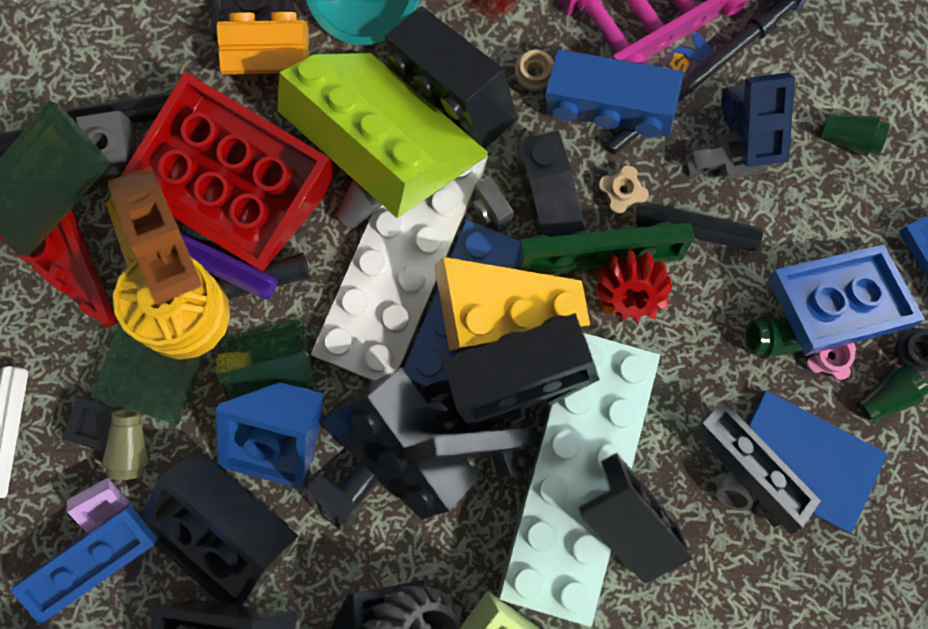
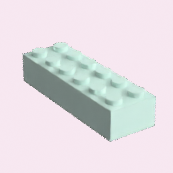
[498,333,660,627]

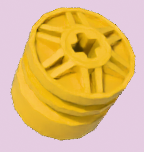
[113,258,230,360]

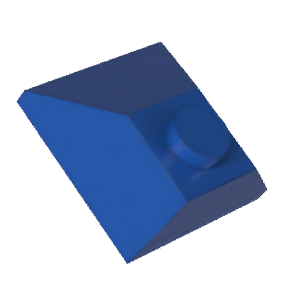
[216,382,324,490]

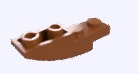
[108,165,203,305]

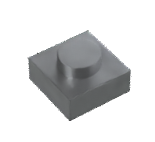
[473,177,514,232]

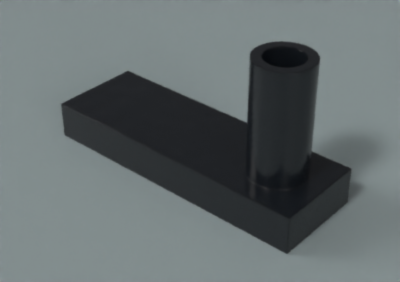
[306,461,380,537]

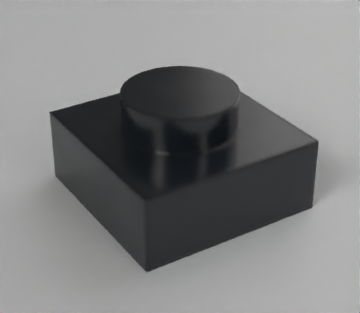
[62,396,122,452]

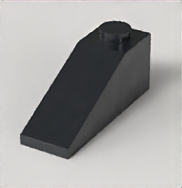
[515,130,585,237]

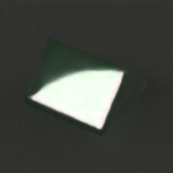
[216,317,321,401]

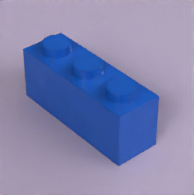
[545,49,684,137]

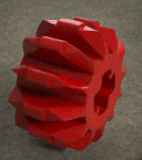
[596,249,672,326]

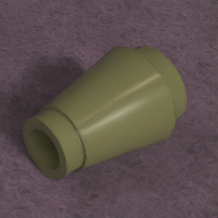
[101,409,149,480]

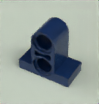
[721,72,795,167]

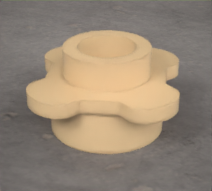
[599,166,649,214]

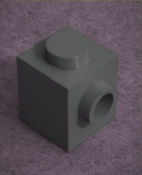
[76,111,137,180]

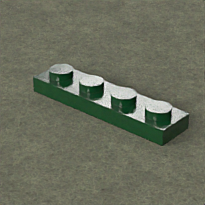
[515,222,695,275]

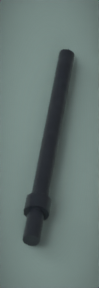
[605,0,798,155]

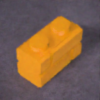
[217,12,310,74]

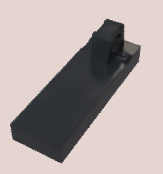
[692,400,821,534]
[404,427,540,479]

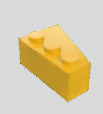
[434,257,590,351]

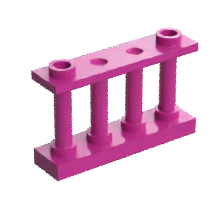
[559,0,748,64]

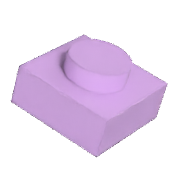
[67,478,133,533]

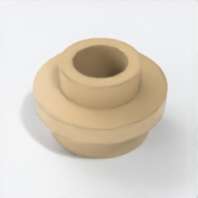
[515,50,554,91]

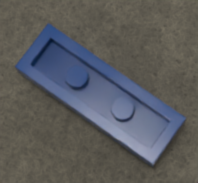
[10,503,158,625]

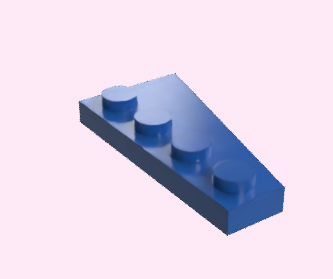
[403,220,521,387]

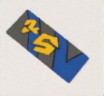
[653,32,715,78]

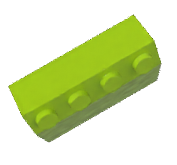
[277,53,488,218]

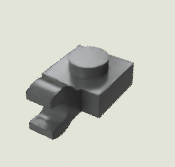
[685,133,768,181]

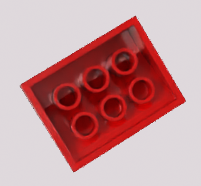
[120,72,340,271]

